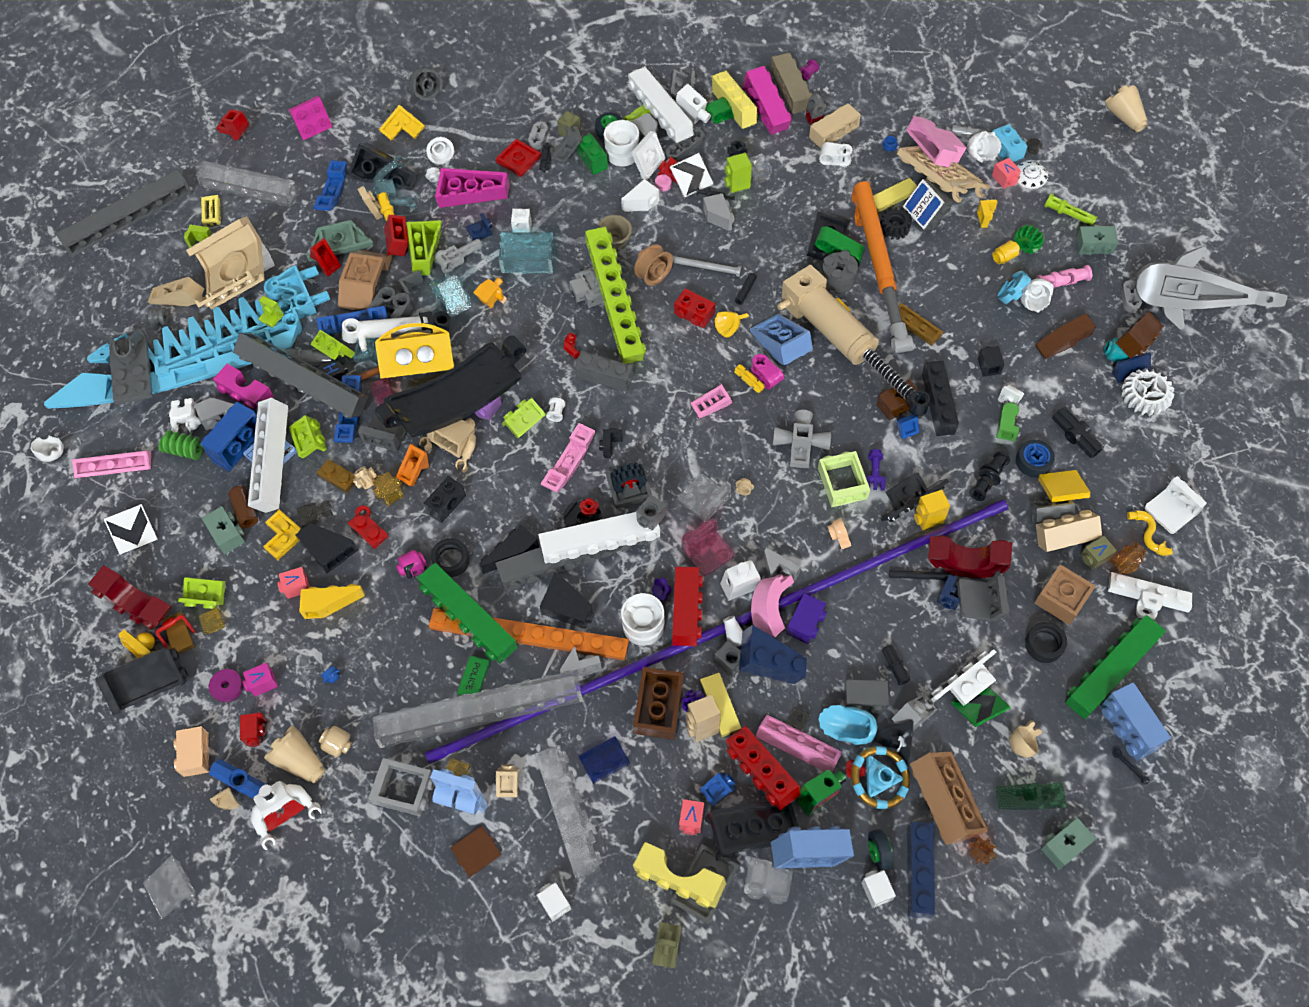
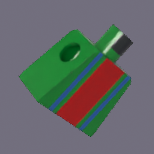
[795,770,846,816]

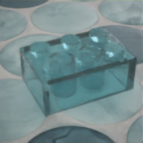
[499,232,555,273]

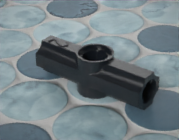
[1052,407,1104,458]

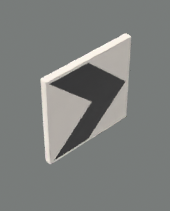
[670,153,714,198]
[104,504,158,554]

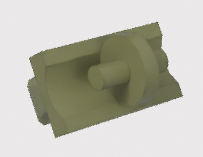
[652,922,682,969]

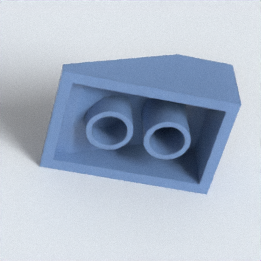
[750,313,813,365]

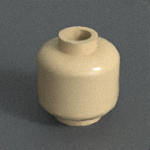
[319,726,352,757]

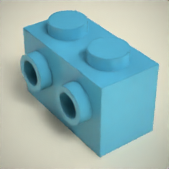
[992,124,1027,162]

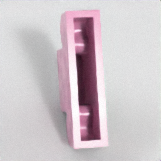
[906,116,966,167]

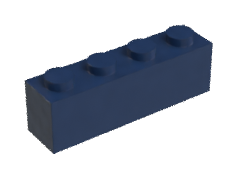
[907,822,935,919]

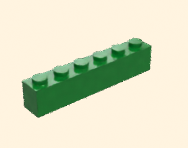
[417,563,518,664]
[1065,615,1166,720]

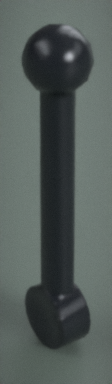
[1112,749,1150,785]

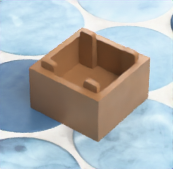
[1034,565,1096,625]

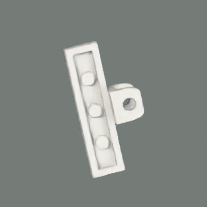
[1108,572,1192,620]

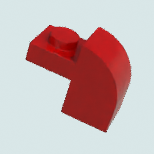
[216,109,249,140]

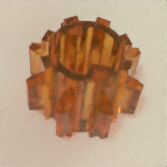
[969,836,997,865]

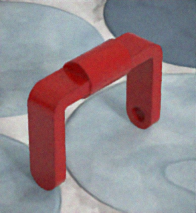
[156,614,196,646]

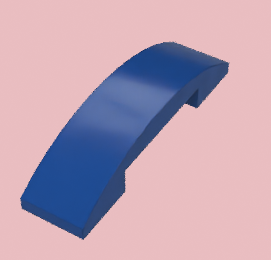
[313,160,347,211]
[316,306,388,335]
[334,375,361,443]

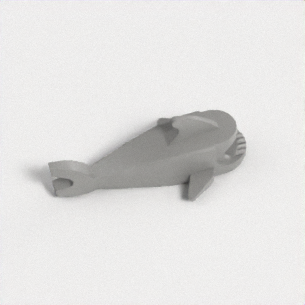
[1136,246,1288,330]

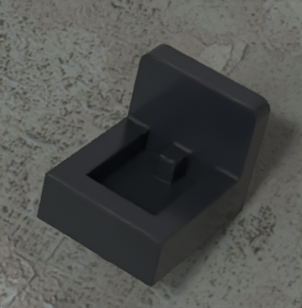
[599,428,623,458]

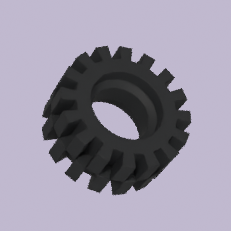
[880,207,912,240]

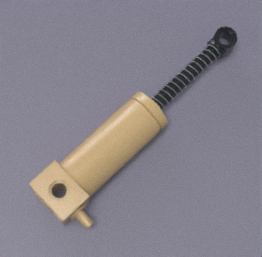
[777,264,930,417]

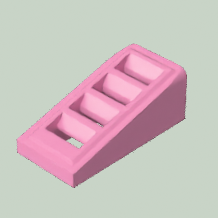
[690,384,732,418]

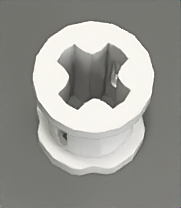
[546,398,566,422]

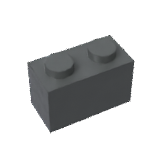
[844,680,889,714]

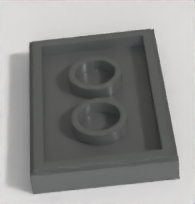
[670,844,740,925]

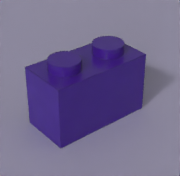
[786,593,827,644]

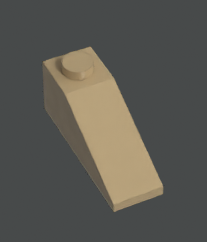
[148,277,204,306]

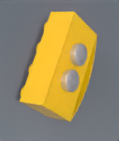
[375,323,454,378]

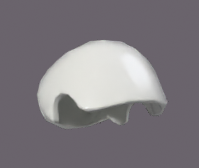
[30,435,64,462]

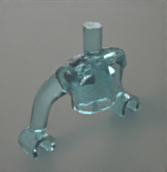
[367,156,416,209]

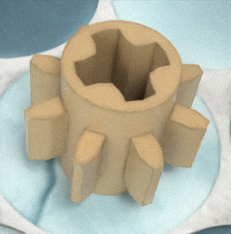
[353,466,377,490]

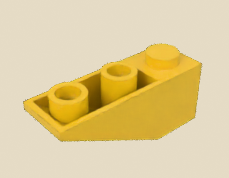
[299,584,365,619]

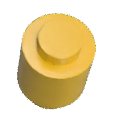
[992,240,1020,264]

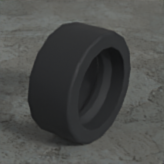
[431,538,470,577]
[1025,622,1067,663]

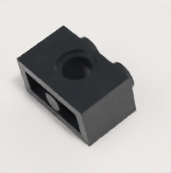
[423,476,466,523]

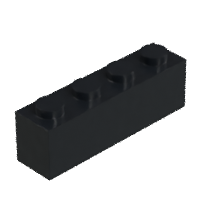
[922,360,959,437]

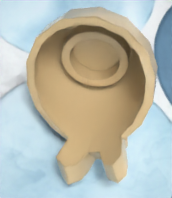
[1008,720,1042,758]

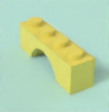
[712,71,757,129]
[633,842,726,908]

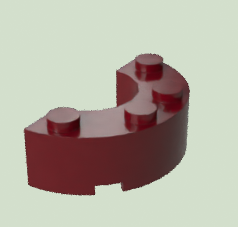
[928,535,1013,578]
[88,565,171,630]

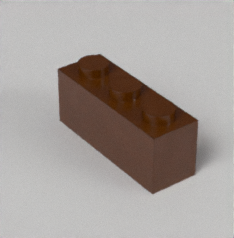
[1115,311,1164,359]

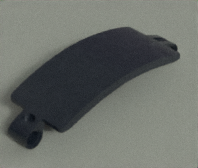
[374,335,527,437]

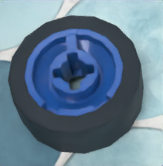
[1016,440,1055,477]

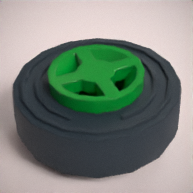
[595,112,623,139]
[868,829,893,870]

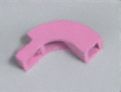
[751,574,794,638]

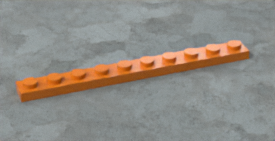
[429,608,629,661]

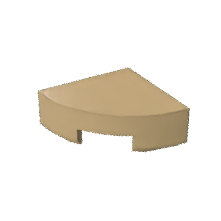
[210,787,240,810]

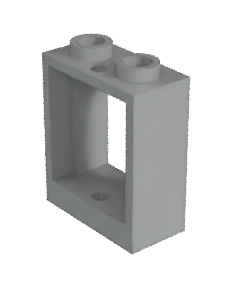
[368,758,435,817]

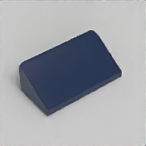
[1112,352,1151,383]

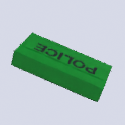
[457,656,490,700]

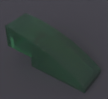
[996,782,1067,810]

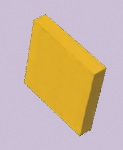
[1038,470,1090,502]

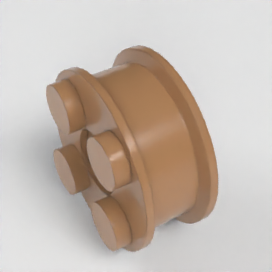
[634,244,673,286]

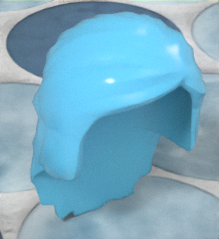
[819,705,877,745]

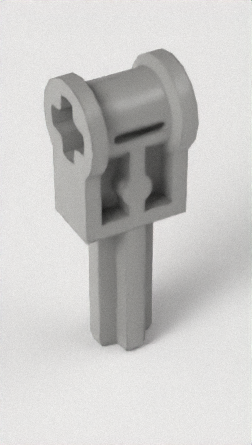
[433,239,483,273]

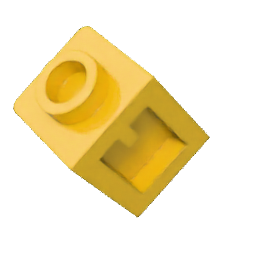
[977,200,997,228]

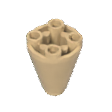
[1105,85,1148,133]
[264,725,326,784]

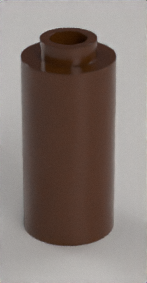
[228,486,258,528]

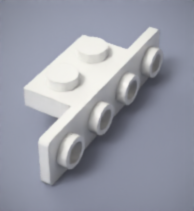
[931,650,997,706]

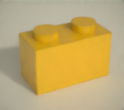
[914,490,950,531]

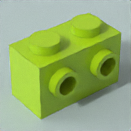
[724,153,752,193]

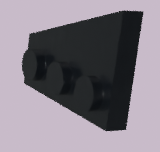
[807,212,851,260]

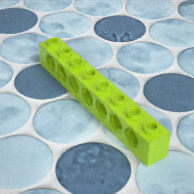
[585,227,646,364]

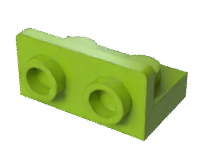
[311,330,355,360]
[502,398,546,439]
[289,415,327,459]

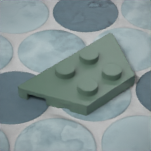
[307,220,374,262]

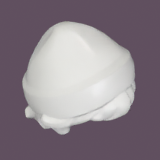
[967,131,1001,163]
[1020,278,1054,313]

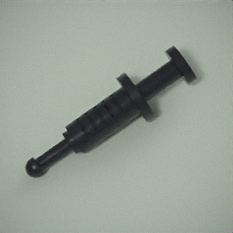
[696,187,735,200]

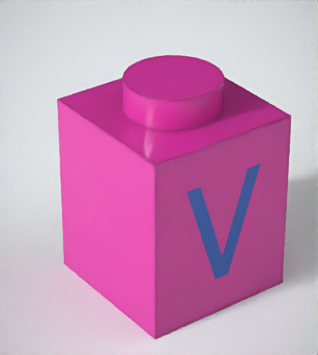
[242,663,278,697]

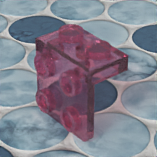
[681,518,734,576]

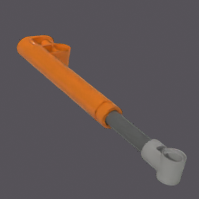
[851,181,913,354]

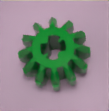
[1013,224,1045,255]

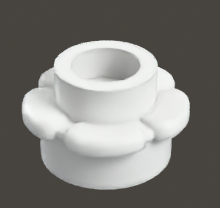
[425,168,440,182]

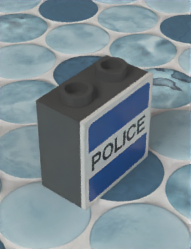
[903,179,954,229]

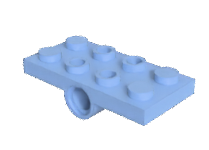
[430,769,487,815]

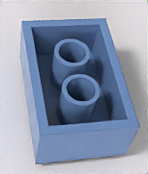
[1100,682,1171,761]
[771,826,854,869]

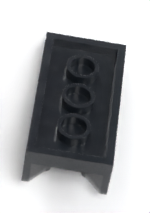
[704,801,799,861]

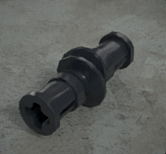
[969,451,1011,501]

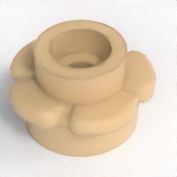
[736,478,754,495]

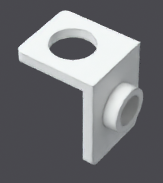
[998,385,1024,405]

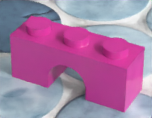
[213,364,274,411]

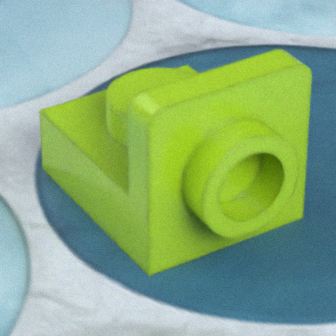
[184,225,213,248]
[259,296,283,328]

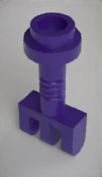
[866,449,885,491]

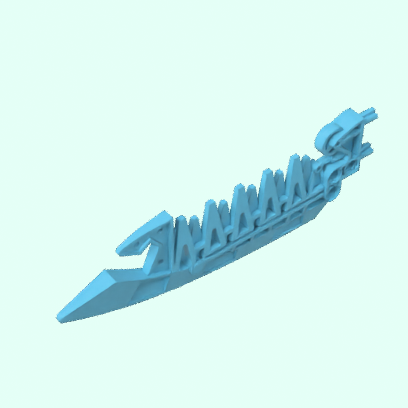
[44,265,330,408]

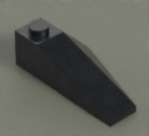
[347,142,418,190]

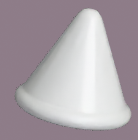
[426,137,454,164]

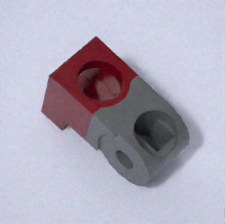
[805,94,826,127]

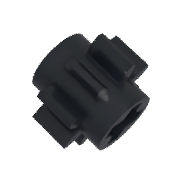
[727,141,748,157]

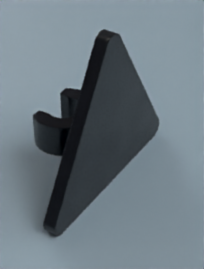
[874,720,914,765]

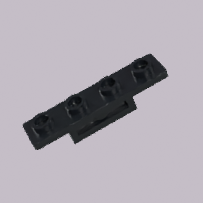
[880,472,949,522]

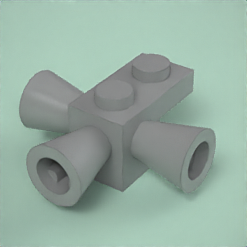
[773,410,831,469]

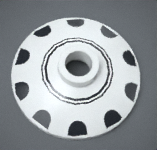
[1017,162,1048,189]

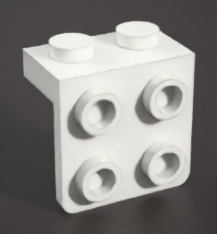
[1145,476,1207,534]

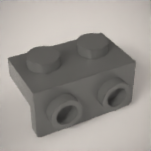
[669,69,696,100]

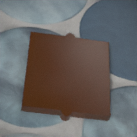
[450,826,501,878]

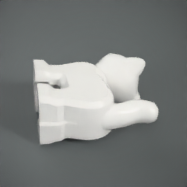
[169,398,201,434]

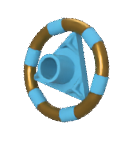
[851,746,910,809]

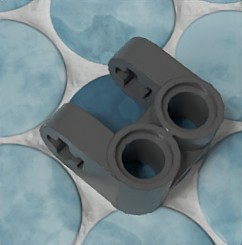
[368,286,414,319]

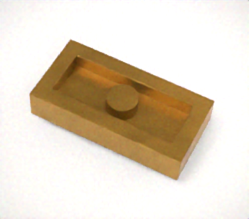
[316,459,356,494]

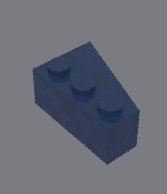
[739,625,807,684]

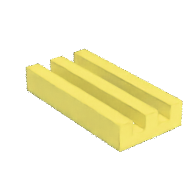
[201,195,221,227]

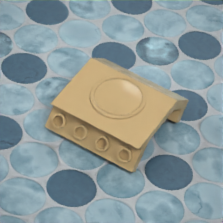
[186,217,265,310]

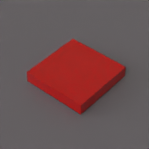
[495,139,541,177]

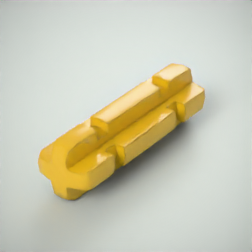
[734,364,765,393]

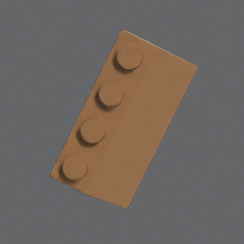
[910,752,988,845]

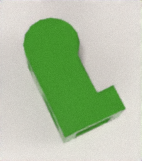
[996,403,1019,442]

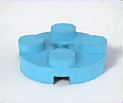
[998,270,1031,304]

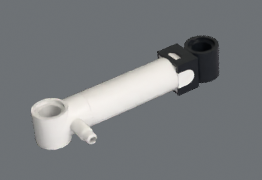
[342,311,451,351]

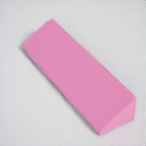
[72,450,152,478]
[756,714,842,772]

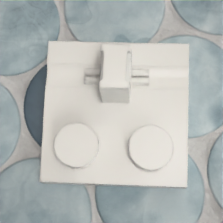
[631,131,666,180]

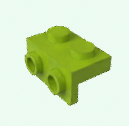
[177,577,226,609]

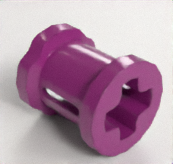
[799,59,819,81]

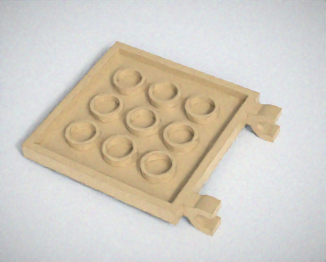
[897,146,991,203]

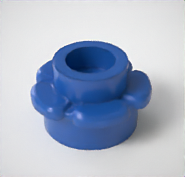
[882,136,898,152]
[321,666,340,684]

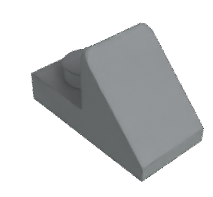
[763,548,801,581]
[560,647,602,680]

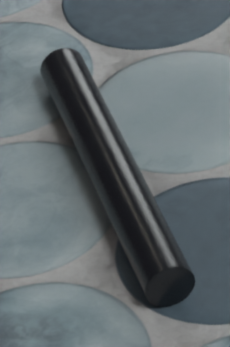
[889,570,950,580]

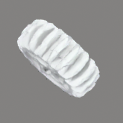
[1121,368,1174,417]

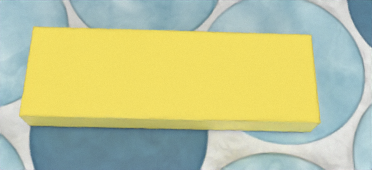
[873,177,917,213]
[700,673,741,737]

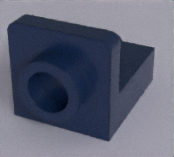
[466,213,493,241]
[937,575,960,610]

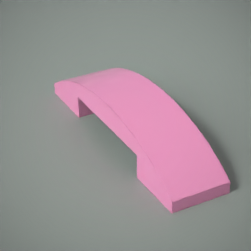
[541,423,595,493]

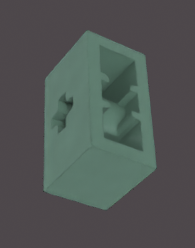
[1076,226,1118,255]
[201,506,245,555]
[1041,818,1096,870]

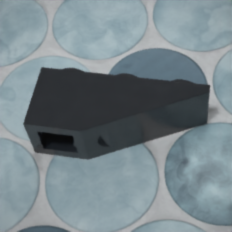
[479,525,539,574]

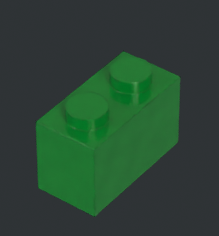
[577,133,608,175]

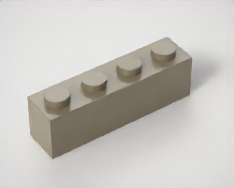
[771,53,812,114]

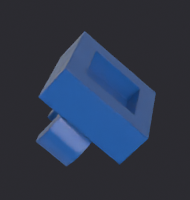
[897,415,920,439]

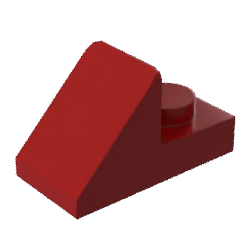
[310,238,341,276]

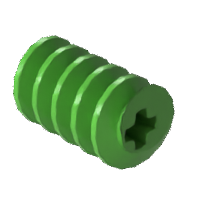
[159,430,203,460]

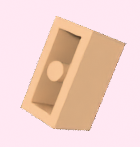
[174,726,209,777]

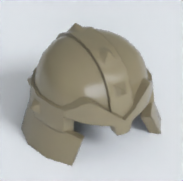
[598,215,632,250]

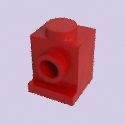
[240,713,267,747]

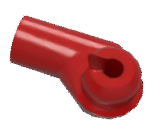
[563,333,580,359]

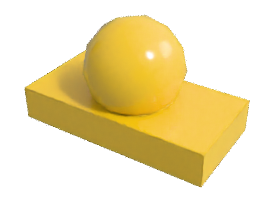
[118,629,155,658]

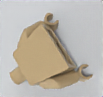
[419,418,476,473]

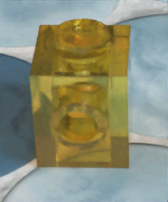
[372,472,404,507]

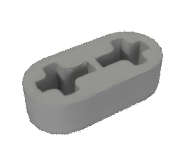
[528,122,548,150]
[1121,280,1142,313]

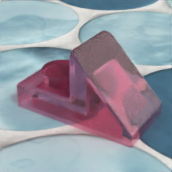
[369,378,393,406]

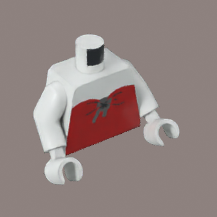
[251,781,322,850]

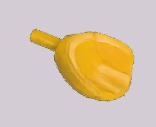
[715,311,748,338]

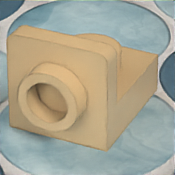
[496,764,519,797]

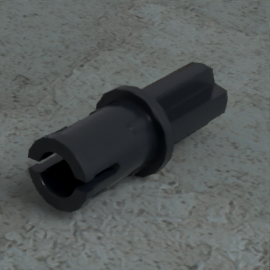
[882,645,910,686]

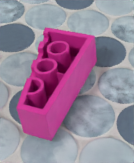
[742,66,792,135]
[435,168,510,208]

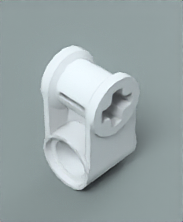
[819,142,852,167]

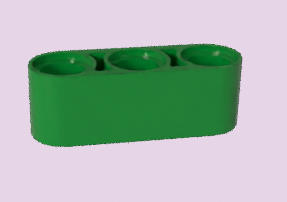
[705,90,754,124]
[815,226,865,265]

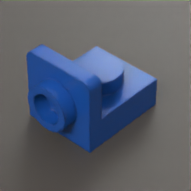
[700,772,737,806]

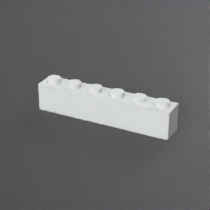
[628,67,693,143]
[248,398,288,513]
[538,512,660,563]

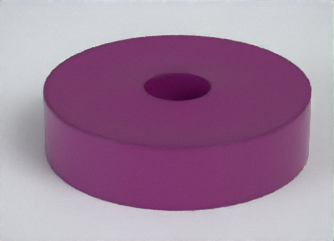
[208,669,244,703]

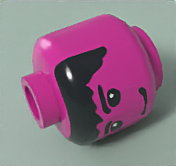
[396,550,427,579]

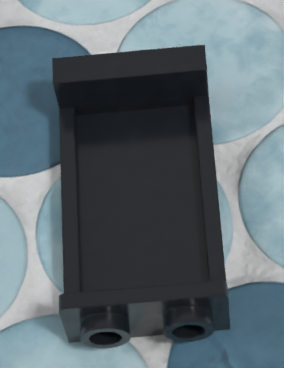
[95,644,188,716]

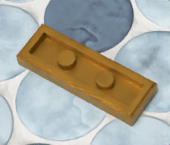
[898,303,943,346]

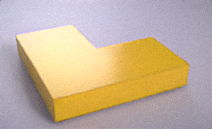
[379,105,425,141]
[263,509,301,561]

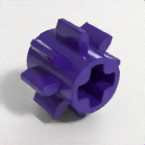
[681,689,705,712]

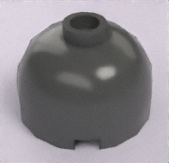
[409,66,443,101]

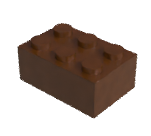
[633,667,684,740]

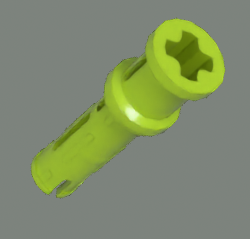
[1044,193,1097,226]

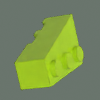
[407,220,441,276]

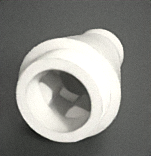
[723,616,743,647]

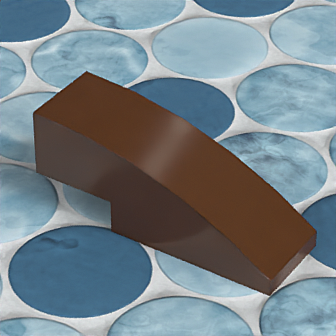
[1035,313,1096,359]

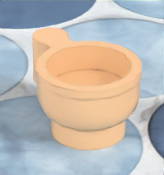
[827,518,851,549]

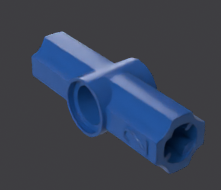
[209,758,267,799]

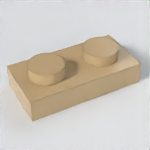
[358,186,383,220]

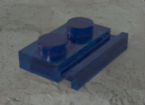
[578,736,630,784]

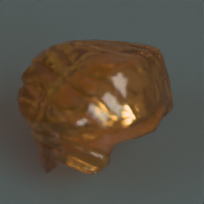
[1109,541,1147,574]

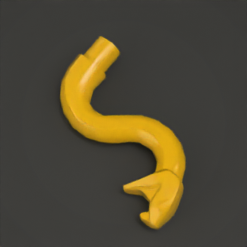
[1127,510,1173,556]

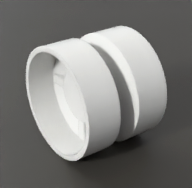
[604,120,639,166]
[621,593,665,646]

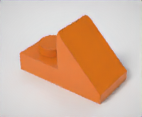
[396,444,429,486]

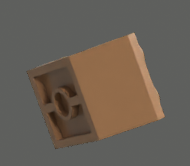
[338,250,392,311]

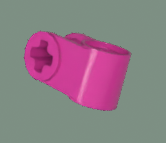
[751,354,784,390]

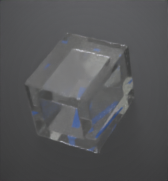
[749,154,772,184]

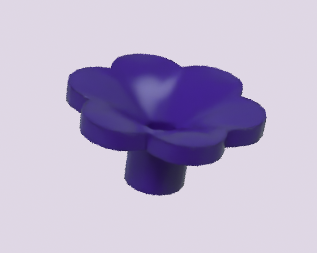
[652,578,672,601]

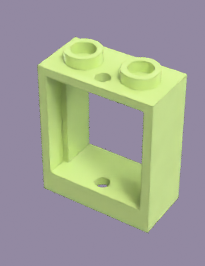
[818,451,870,507]

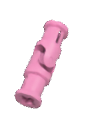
[1036,265,1092,288]

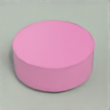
[655,175,672,191]

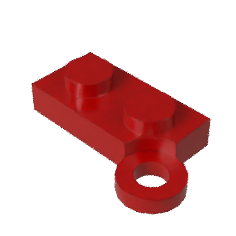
[347,505,389,550]

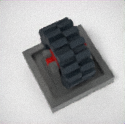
[606,462,652,509]

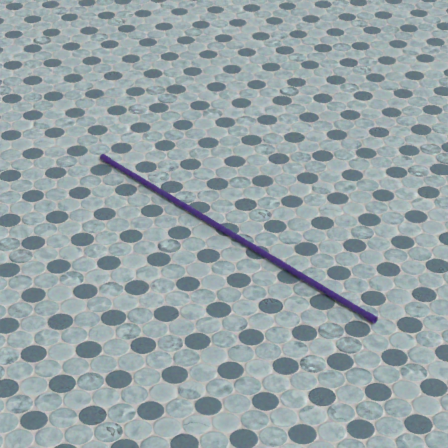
[424,499,1008,764]

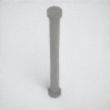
[673,256,742,277]

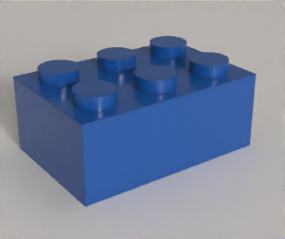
[200,402,257,472]

